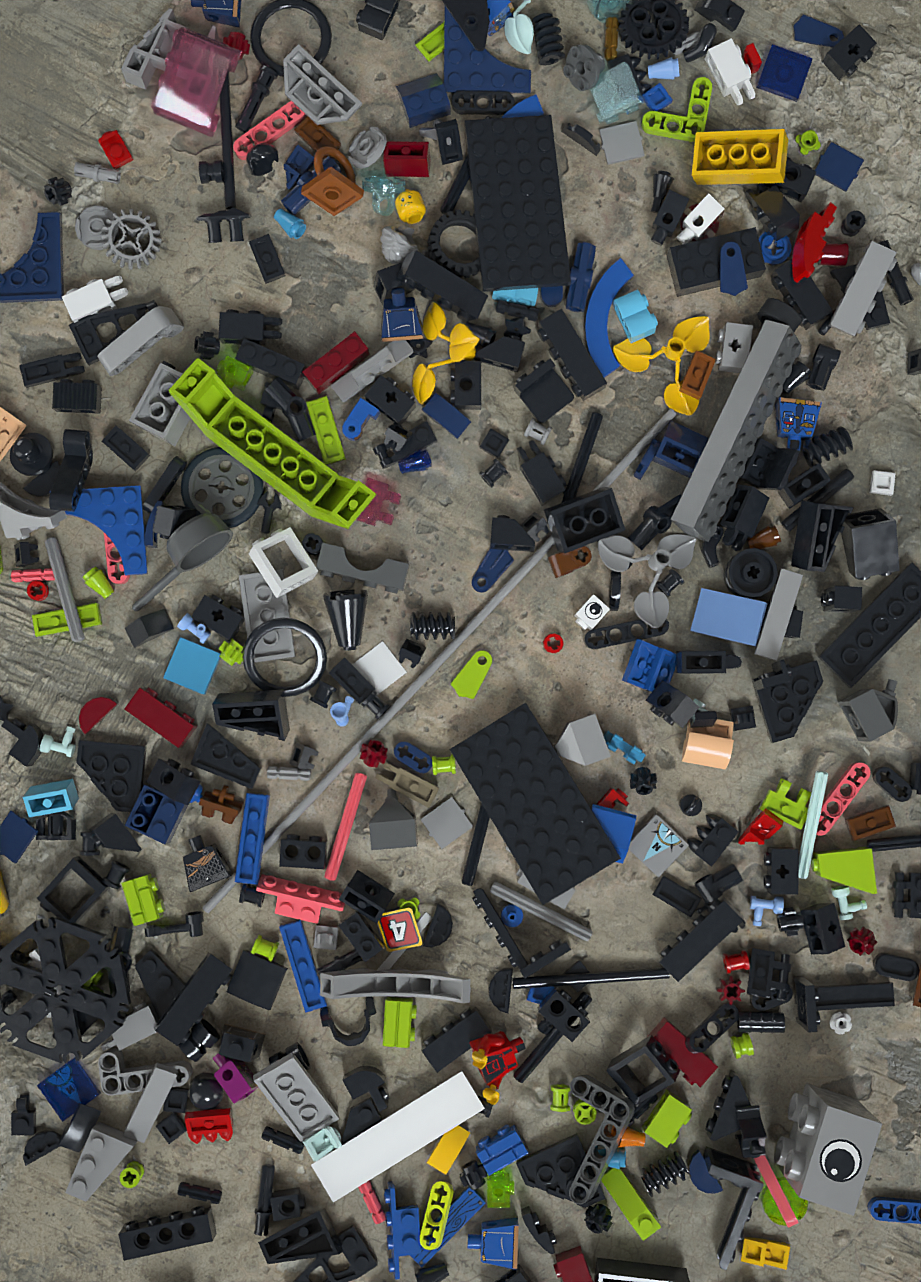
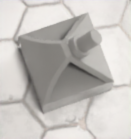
[553,714,611,766]

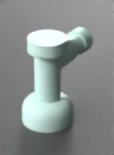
[40,726,75,757]
[831,885,867,920]

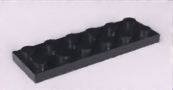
[818,563,921,688]

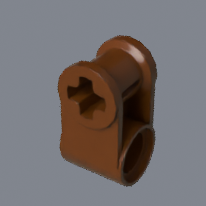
[548,546,592,578]

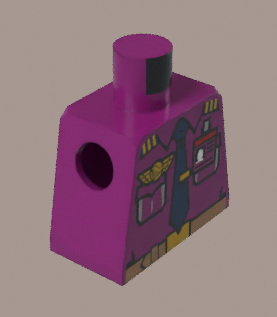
[213,1053,258,1104]

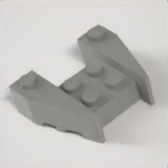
[121,8,219,114]

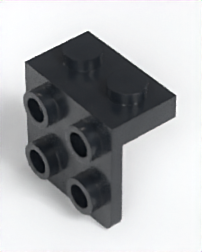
[514,358,574,423]
[739,438,800,490]

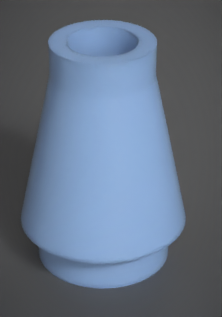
[648,57,680,80]

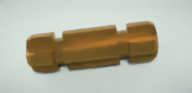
[604,17,619,61]

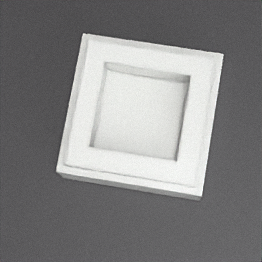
[869,470,896,496]

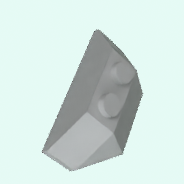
[283,44,362,125]

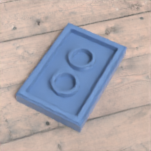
[690,588,767,647]

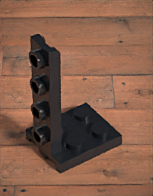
[472,888,571,979]
[793,976,895,1033]
[703,1146,764,1270]

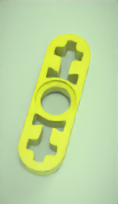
[420,1181,454,1250]

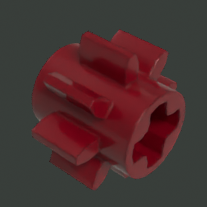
[222,32,250,60]
[360,740,388,768]
[847,926,878,956]
[715,975,745,1005]

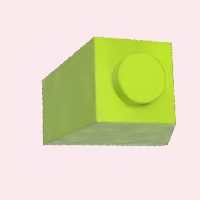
[811,847,877,894]

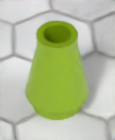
[82,566,115,599]

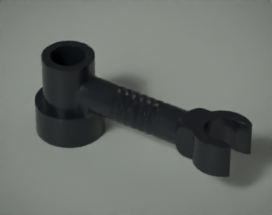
[144,911,204,937]

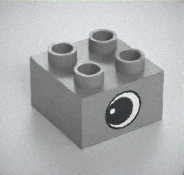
[774,1083,882,1216]

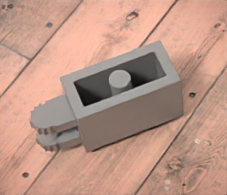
[95,1002,159,1051]

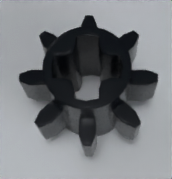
[44,177,72,206]
[194,331,220,360]
[630,767,657,795]
[777,907,803,937]
[459,1160,488,1190]
[584,1204,613,1234]

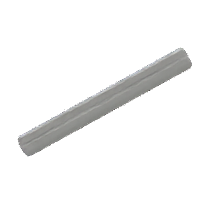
[45,537,85,642]
[490,882,592,941]

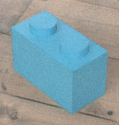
[23,779,79,817]

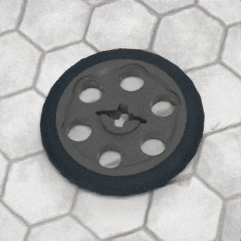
[181,447,264,528]

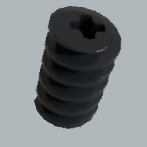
[532,13,565,66]
[802,426,853,467]
[410,612,455,640]
[641,1151,691,1198]

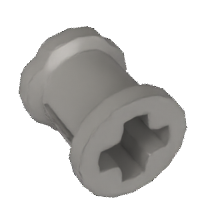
[524,418,552,445]

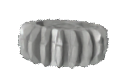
[101,208,161,270]

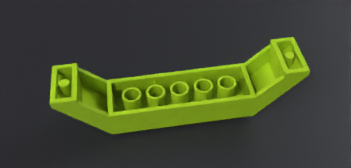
[169,358,376,529]

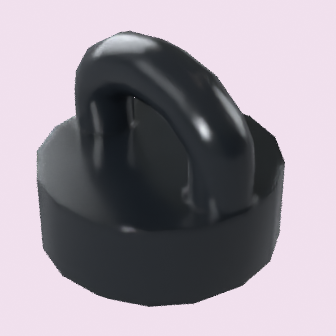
[679,794,702,817]

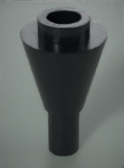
[651,171,674,213]

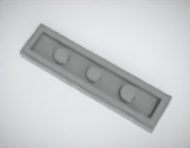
[754,568,803,661]
[123,1063,178,1143]

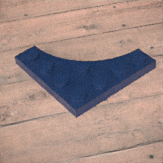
[444,6,531,94]
[0,212,64,303]

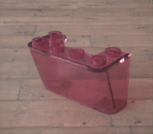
[151,27,242,137]

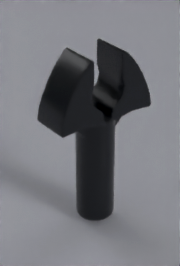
[257,491,282,534]

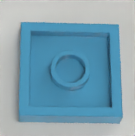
[163,637,221,695]

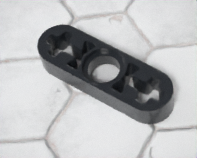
[452,91,515,115]
[142,456,187,514]
[685,1003,739,1054]

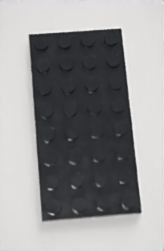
[464,115,571,292]
[449,703,621,905]

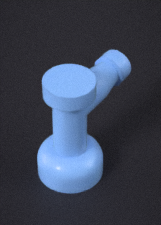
[177,613,211,644]
[330,696,354,727]
[750,895,784,926]

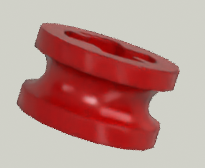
[27,581,49,601]
[543,634,564,653]

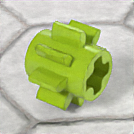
[218,639,244,666]

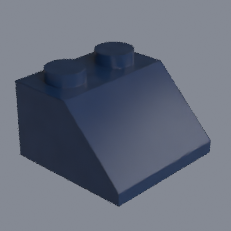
[396,73,451,128]

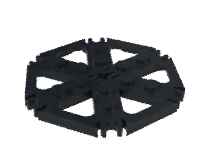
[0,917,131,1063]

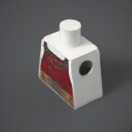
[677,194,725,244]

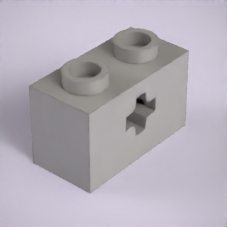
[715,322,753,373]

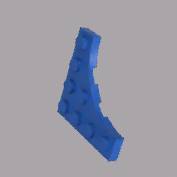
[50,485,148,576]

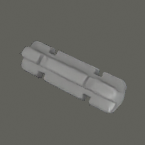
[673,28,703,55]
[267,766,311,781]

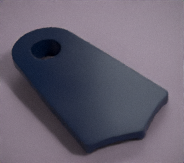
[793,15,844,48]
[720,242,748,296]
[472,549,514,593]

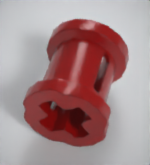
[723,950,750,974]

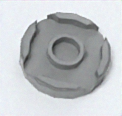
[348,126,387,169]
[75,205,120,250]

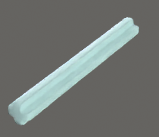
[799,770,828,879]

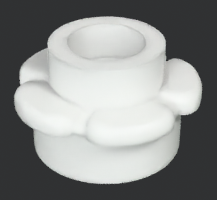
[830,1012,852,1034]

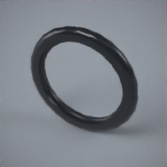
[250,0,332,77]
[242,617,327,697]

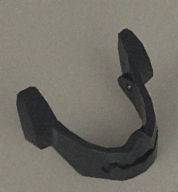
[320,996,377,1046]

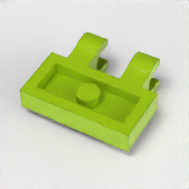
[760,778,811,830]

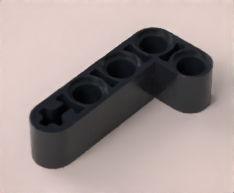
[49,429,93,512]

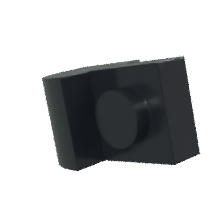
[694,0,745,32]

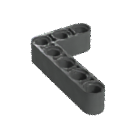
[569,1075,635,1204]

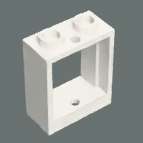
[249,527,318,598]

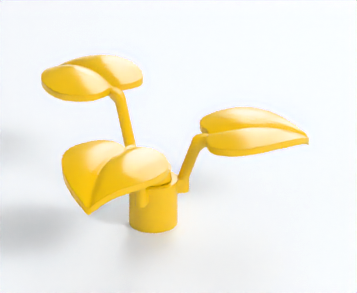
[412,302,480,405]
[613,316,710,416]

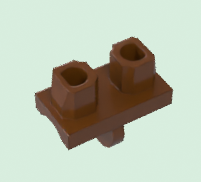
[199,785,244,824]

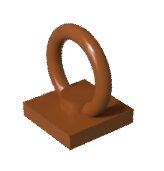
[301,146,364,216]

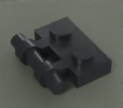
[892,872,921,918]
[747,948,792,1001]

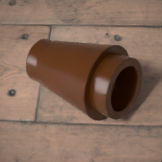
[747,525,781,549]

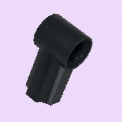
[806,343,841,391]
[694,864,743,903]

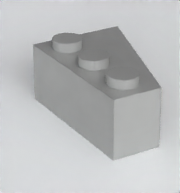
[65,1122,138,1202]

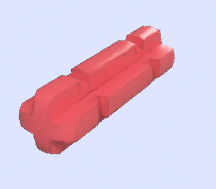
[11,568,55,583]
[358,1180,386,1224]

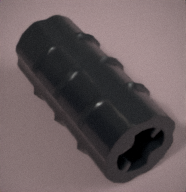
[737,1011,785,1034]

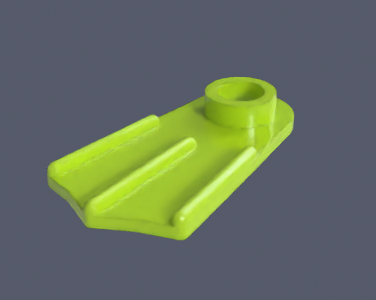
[451,650,492,699]

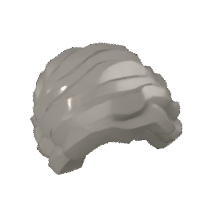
[380,224,442,264]

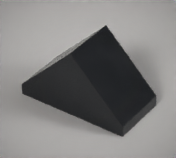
[125,609,174,648]

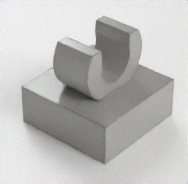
[314,924,339,950]

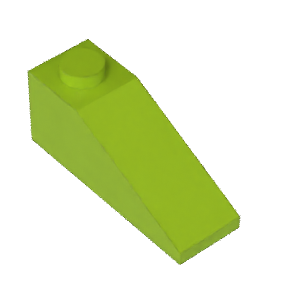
[601,1168,661,1241]

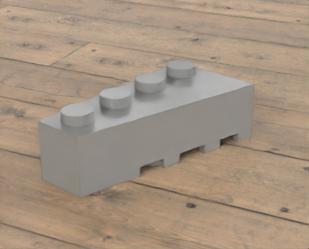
[828,241,897,337]

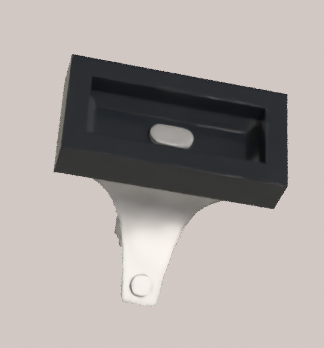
[419,119,463,165]

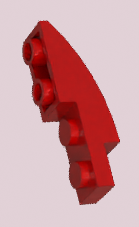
[792,202,837,283]

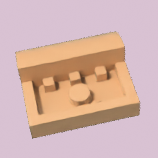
[0,406,27,461]
[682,719,734,769]

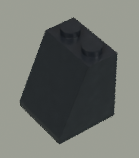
[841,508,900,580]

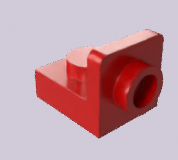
[98,130,134,169]
[595,787,629,809]

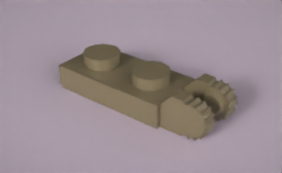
[375,762,439,808]

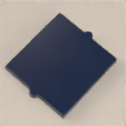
[815,142,864,192]
[0,810,38,863]

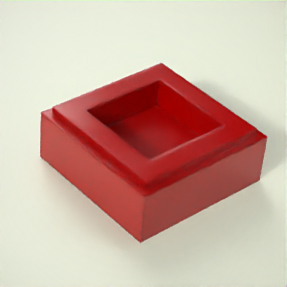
[742,43,762,75]

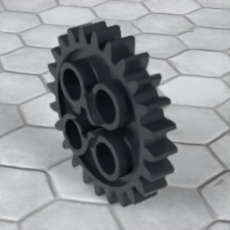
[618,0,689,60]

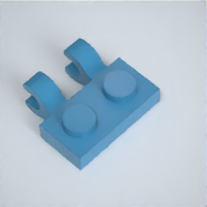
[603,731,646,764]

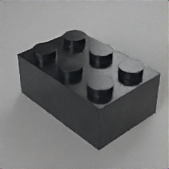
[544,487,626,554]

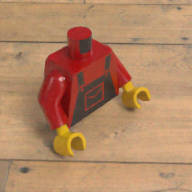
[469,1031,526,1105]

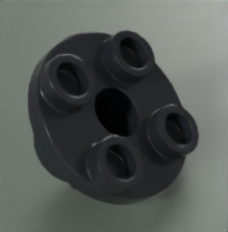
[10,433,54,476]

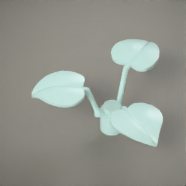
[504,0,534,54]

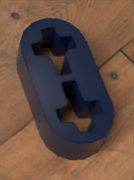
[394,741,432,773]

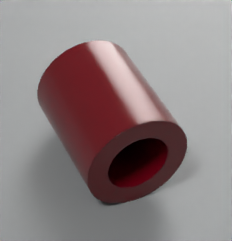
[818,243,849,266]

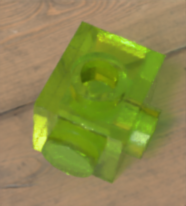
[216,355,253,391]
[487,1170,514,1208]

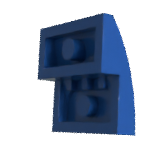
[622,639,676,692]

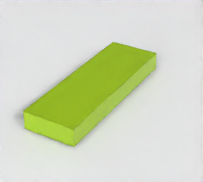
[306,396,346,465]
[32,603,102,637]

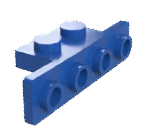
[384,1181,421,1280]

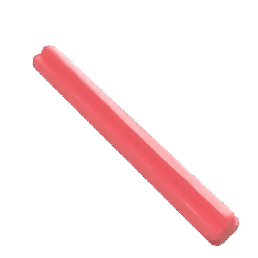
[324,773,367,881]

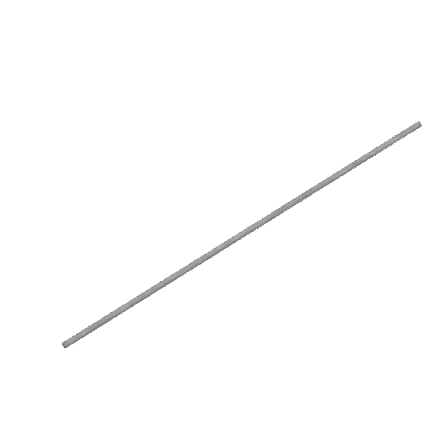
[202,408,677,914]

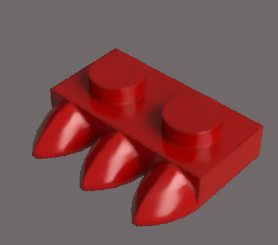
[184,1108,234,1144]

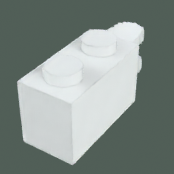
[705,38,755,105]
[62,276,128,323]

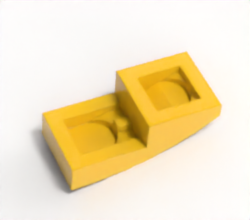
[426,1125,470,1175]
[741,1237,790,1270]

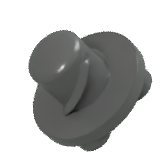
[563,44,605,91]

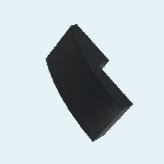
[58,1102,102,1153]
[521,1206,557,1254]

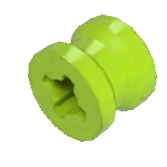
[730,1032,754,1059]
[573,1099,597,1125]

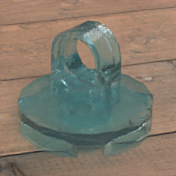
[362,176,406,216]

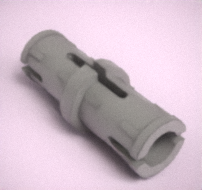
[74,162,121,184]

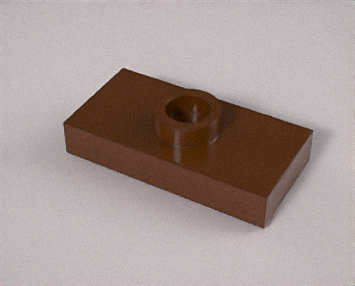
[294,116,341,160]
[845,805,896,841]

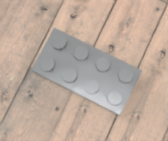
[239,569,296,663]
[253,1052,339,1142]

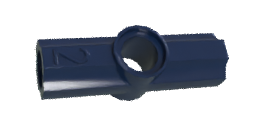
[281,156,341,216]
[566,242,596,312]

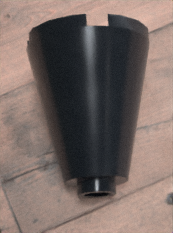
[323,589,368,651]

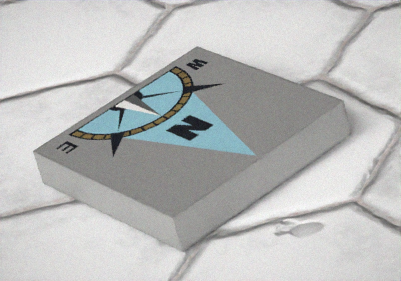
[629,814,689,878]

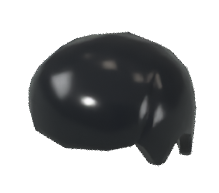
[246,143,279,176]
[189,1072,224,1110]

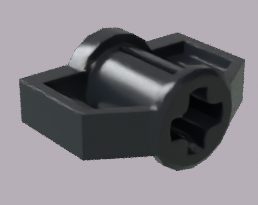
[36,811,76,841]

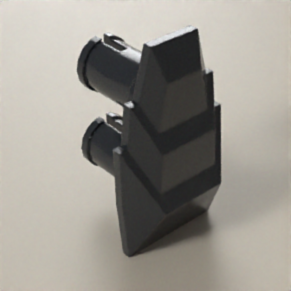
[197,207,252,243]

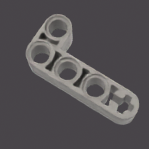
[97,306,184,376]
[98,1047,193,1096]

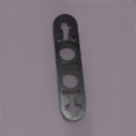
[584,619,669,650]

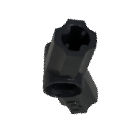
[263,377,316,442]
[628,494,682,550]
[104,926,133,996]

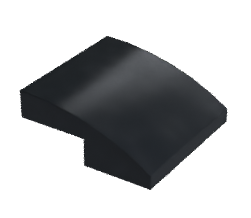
[226,950,288,1010]

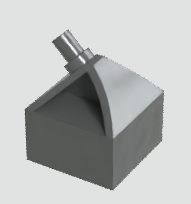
[838,679,898,742]
[369,788,418,850]

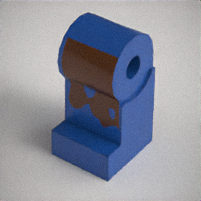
[342,398,380,441]

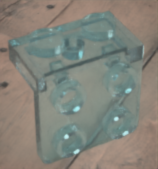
[590,62,644,125]

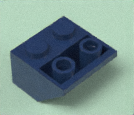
[652,421,709,478]
[125,785,188,845]

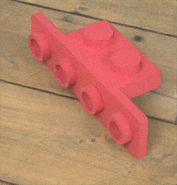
[256,874,345,924]

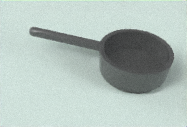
[132,513,233,611]

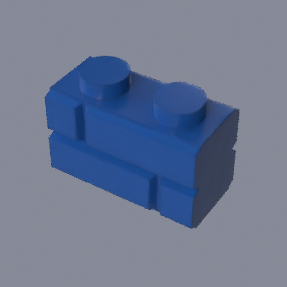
[476,1124,529,1176]

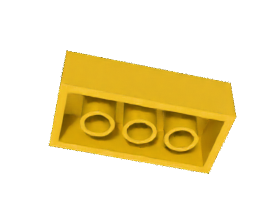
[692,129,788,185]

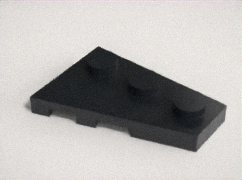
[830,264,890,330]
[190,723,262,789]

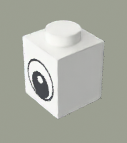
[574,594,610,630]

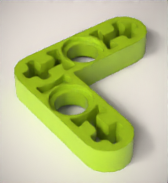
[641,77,712,142]

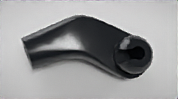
[684,23,717,63]
[701,525,724,568]

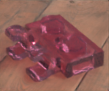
[356,477,401,527]

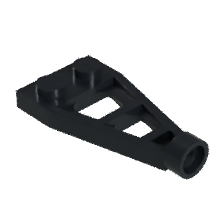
[69,300,158,366]
[293,1224,378,1282]

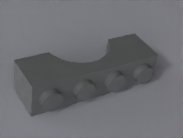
[316,543,409,594]

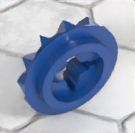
[759,232,792,266]

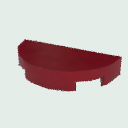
[79,697,118,734]

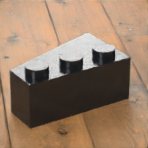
[791,500,854,572]
[212,689,290,741]
[258,1208,344,1264]

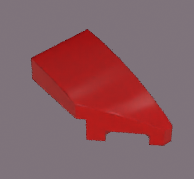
[738,808,783,845]

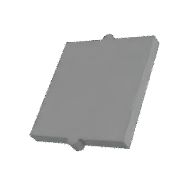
[599,121,645,165]
[420,797,473,849]

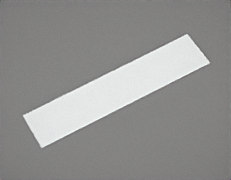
[311,1071,485,1202]

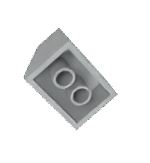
[129,363,190,446]

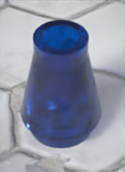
[398,449,432,474]

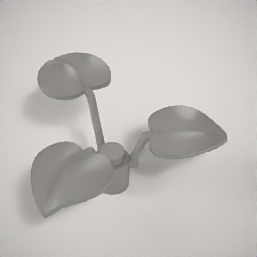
[598,534,696,628]

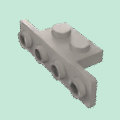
[331,340,413,402]

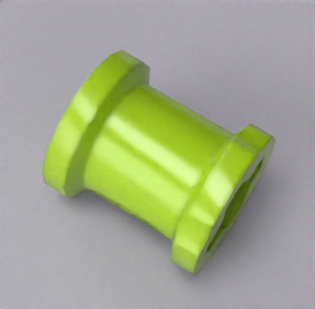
[432,754,456,775]
[251,934,280,962]
[550,1084,571,1112]
[120,1161,145,1188]

